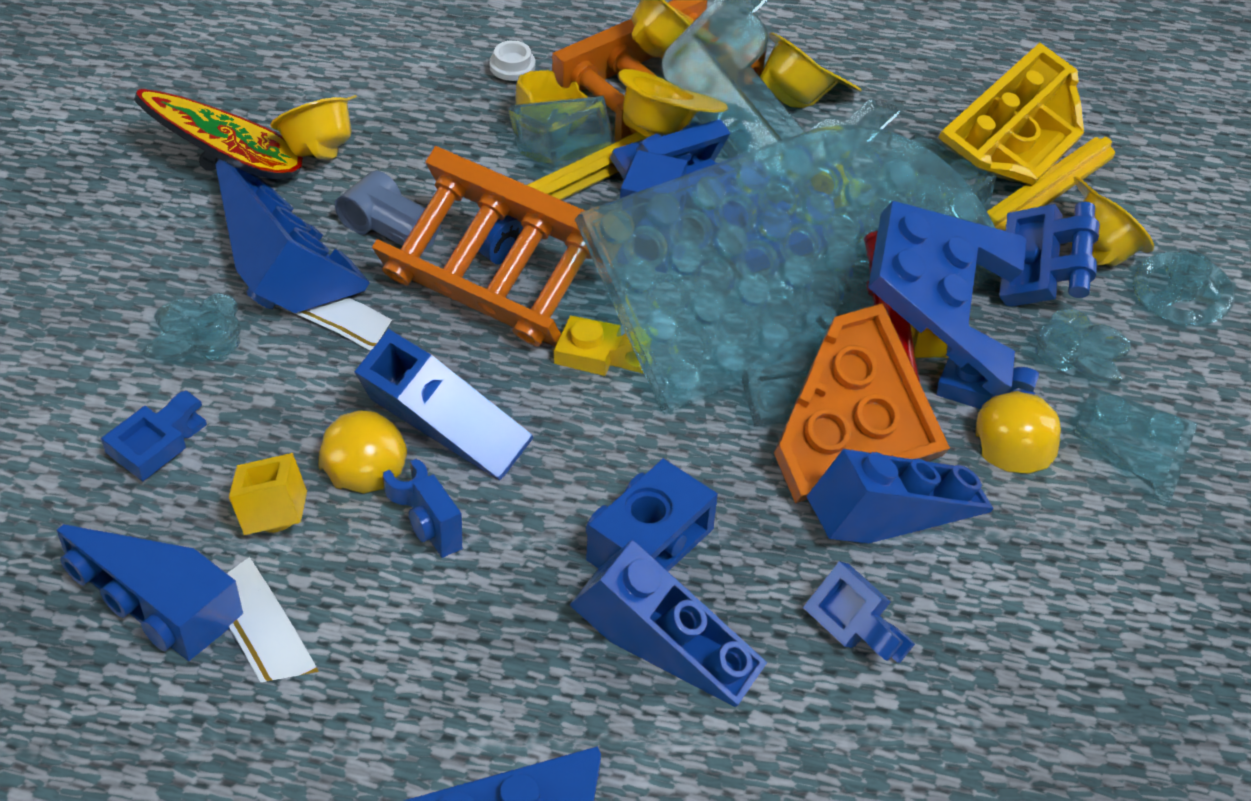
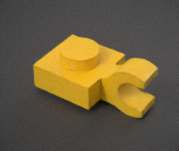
[554,315,652,376]

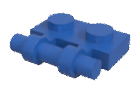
[999,202,1100,307]

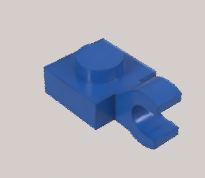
[937,358,1040,409]
[101,390,207,482]
[383,459,463,558]
[803,561,915,663]

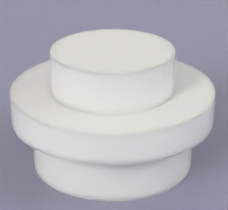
[489,41,535,81]

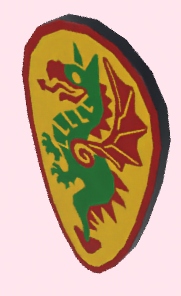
[134,89,303,179]

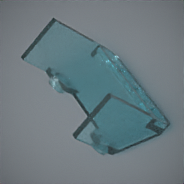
[662,0,900,197]

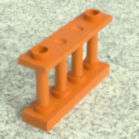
[552,0,767,142]
[372,146,621,347]

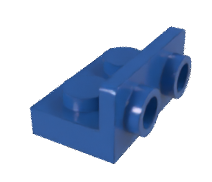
[610,119,731,179]

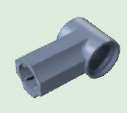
[335,170,441,252]

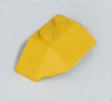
[938,42,1084,185]

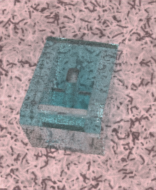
[508,96,613,171]

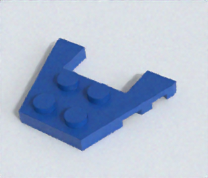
[868,201,1027,396]

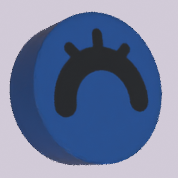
[479,215,523,265]

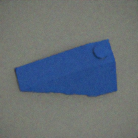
[215,159,370,313]

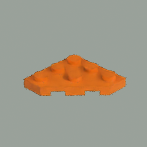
[774,303,950,503]

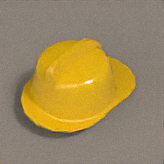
[631,0,721,57]
[760,32,862,108]
[618,69,728,137]
[270,95,357,160]
[1070,176,1154,266]

